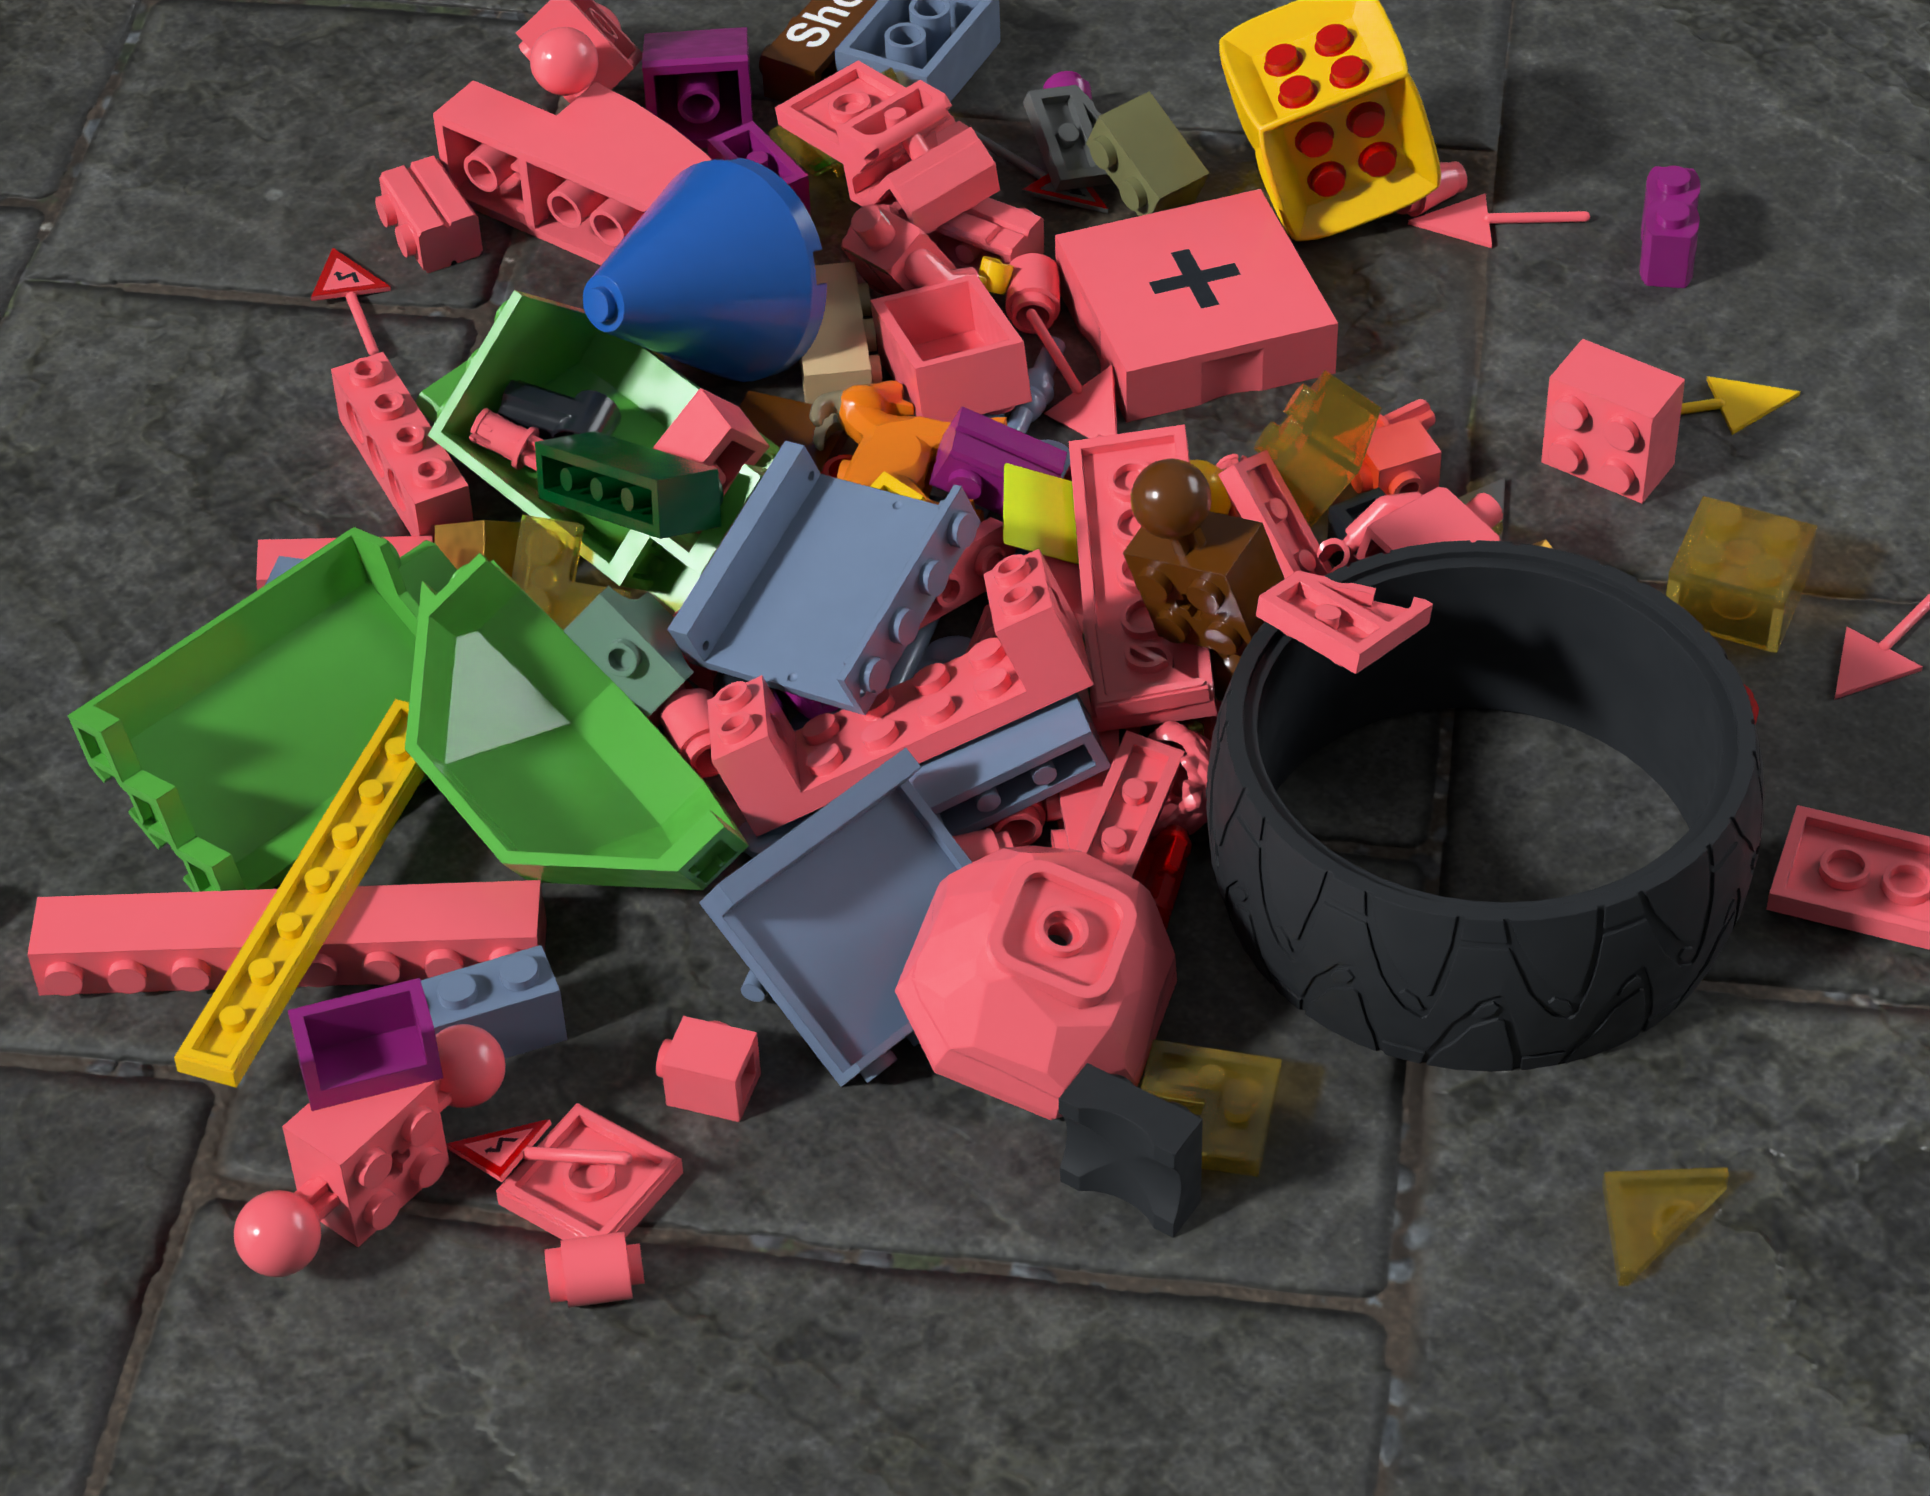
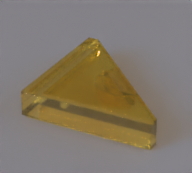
[1602,1167,1729,1286]

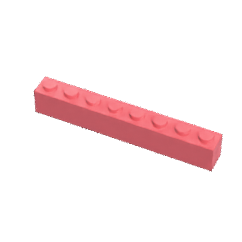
[27,880,547,996]

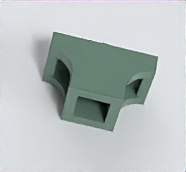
[563,586,694,717]

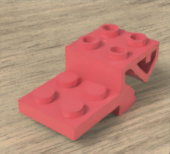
[775,60,1000,234]

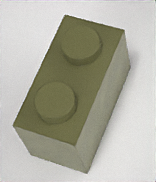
[1086,91,1210,216]

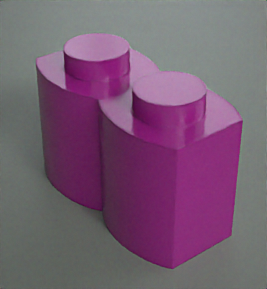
[1639,166,1701,288]

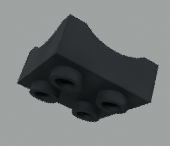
[1059,1063,1203,1238]

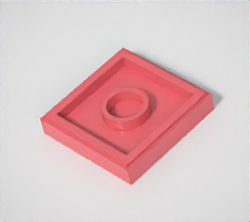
[496,1103,683,1240]

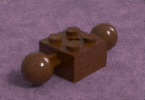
[1123,458,1285,701]

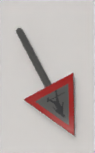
[975,131,1109,214]

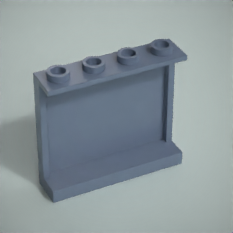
[699,748,972,1087]

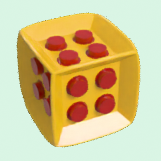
[1219,0,1441,241]

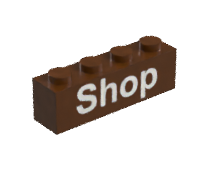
[759,0,878,103]

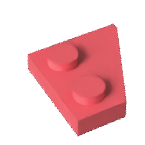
[1256,570,1433,674]

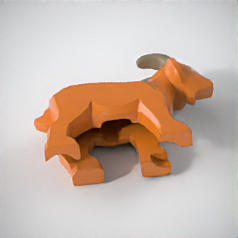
[809,381,1008,522]

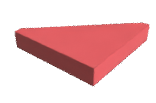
[1082,618,1210,721]

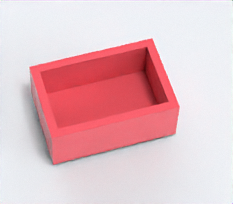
[870,274,1032,422]

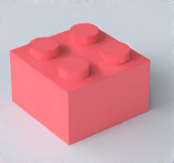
[1541,339,1685,504]

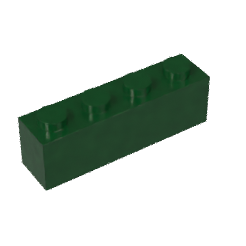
[535,431,724,539]

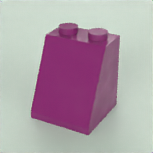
[642,27,753,148]

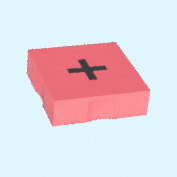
[1055,189,1338,423]

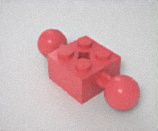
[516,0,643,104]
[234,1024,506,1277]

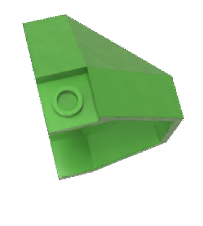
[405,553,749,890]

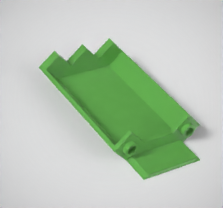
[67,527,457,892]

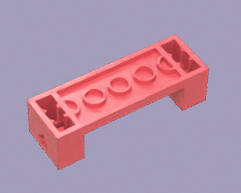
[707,549,1094,837]

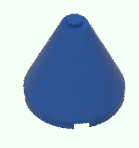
[583,158,827,382]

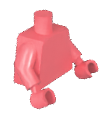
[1317,487,1503,572]

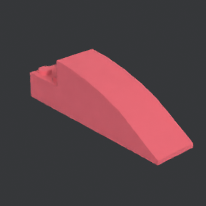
[433,80,712,265]

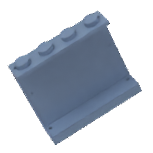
[667,441,981,715]

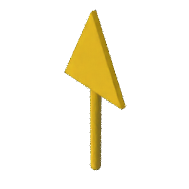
[1681,376,1801,435]

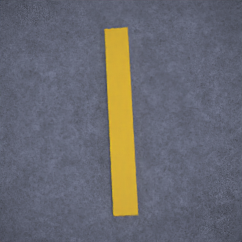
[174,699,426,1088]

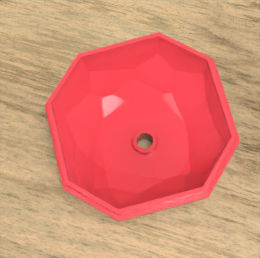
[895,846,1177,1120]

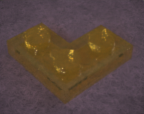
[512,514,631,630]
[1141,1039,1282,1177]

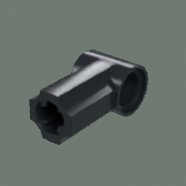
[498,380,621,440]

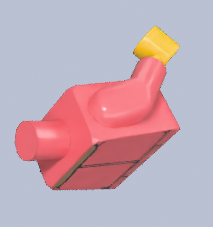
[841,204,1014,296]

